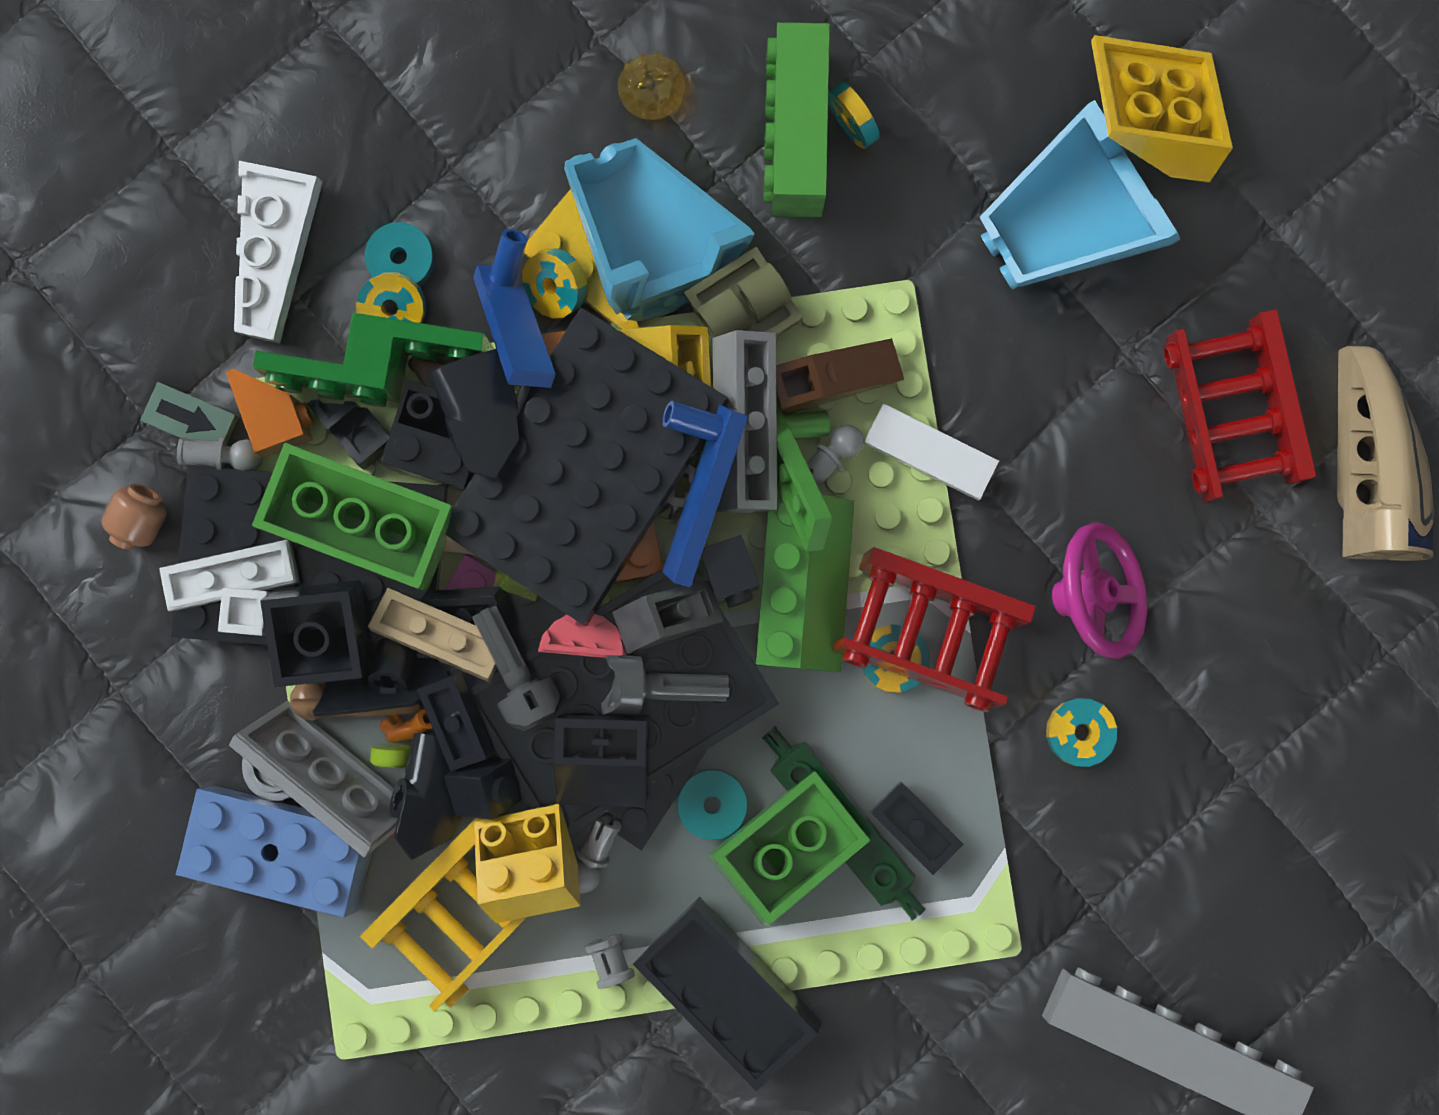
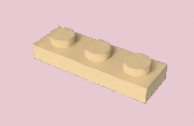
[368,588,497,683]

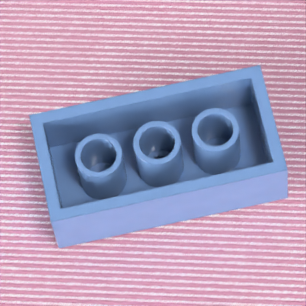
[176,786,373,918]

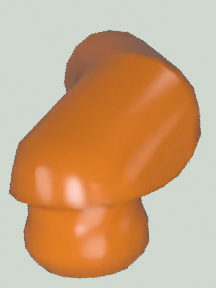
[379,708,433,744]

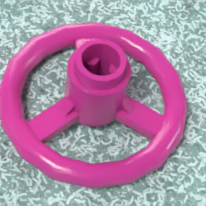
[1052,522,1148,660]

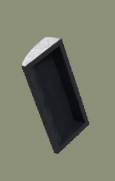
[633,896,822,1091]

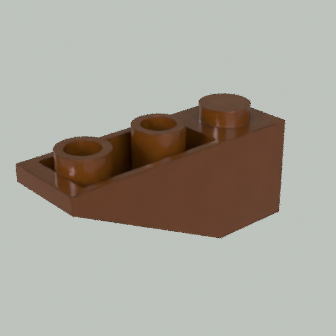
[776,338,904,414]

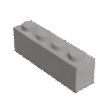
[713,330,777,513]

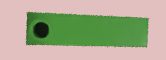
[776,400,832,552]

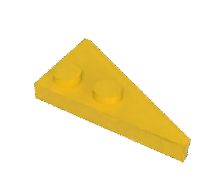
[523,189,640,330]

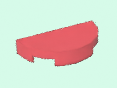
[538,614,627,658]

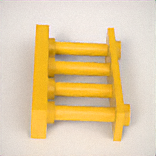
[360,815,527,1012]

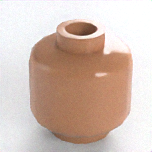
[101,483,167,550]

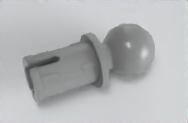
[807,425,864,487]
[177,437,263,471]
[576,814,622,894]

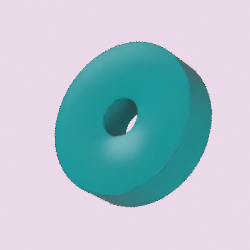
[365,222,435,286]
[678,770,747,840]

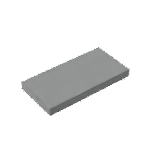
[229,701,398,858]

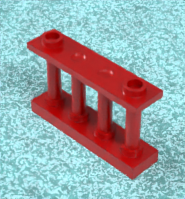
[1163,309,1316,503]
[832,547,1036,712]

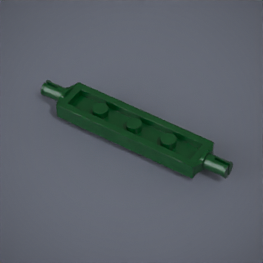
[762,726,926,921]

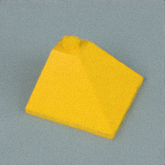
[1091,35,1233,183]

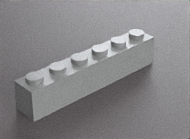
[1042,967,1314,1115]

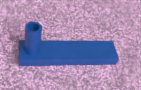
[473,229,555,388]
[662,401,748,587]

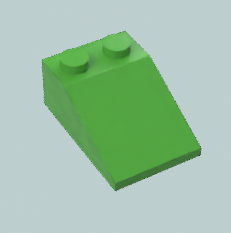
[707,771,870,926]

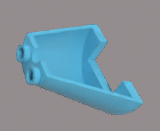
[980,100,1180,290]
[564,138,755,321]

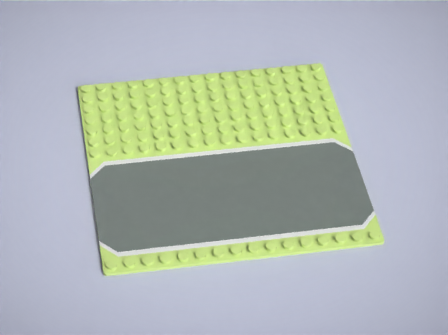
[256,280,1022,1060]

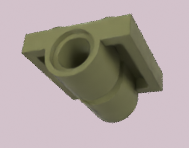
[684,246,803,339]

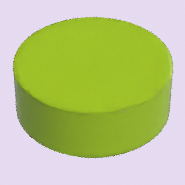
[370,744,411,768]

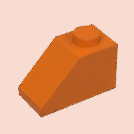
[225,368,315,458]

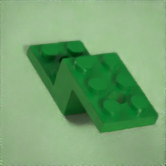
[252,312,494,407]

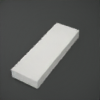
[864,403,999,501]
[159,540,300,611]

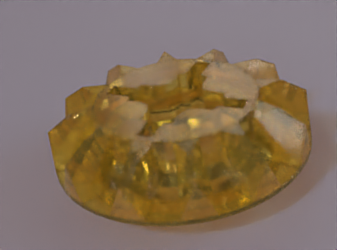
[618,51,685,120]

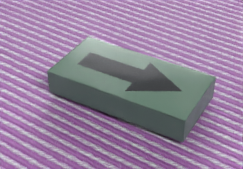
[140,382,239,443]

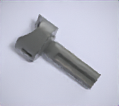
[472,605,560,731]
[601,655,730,716]

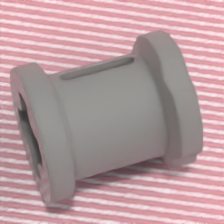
[584,933,635,989]

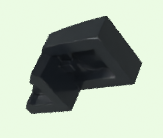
[307,400,389,470]

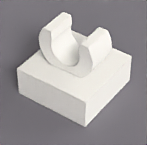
[218,587,270,636]

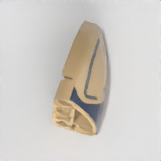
[1337,346,1434,561]

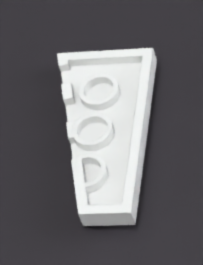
[234,161,323,344]

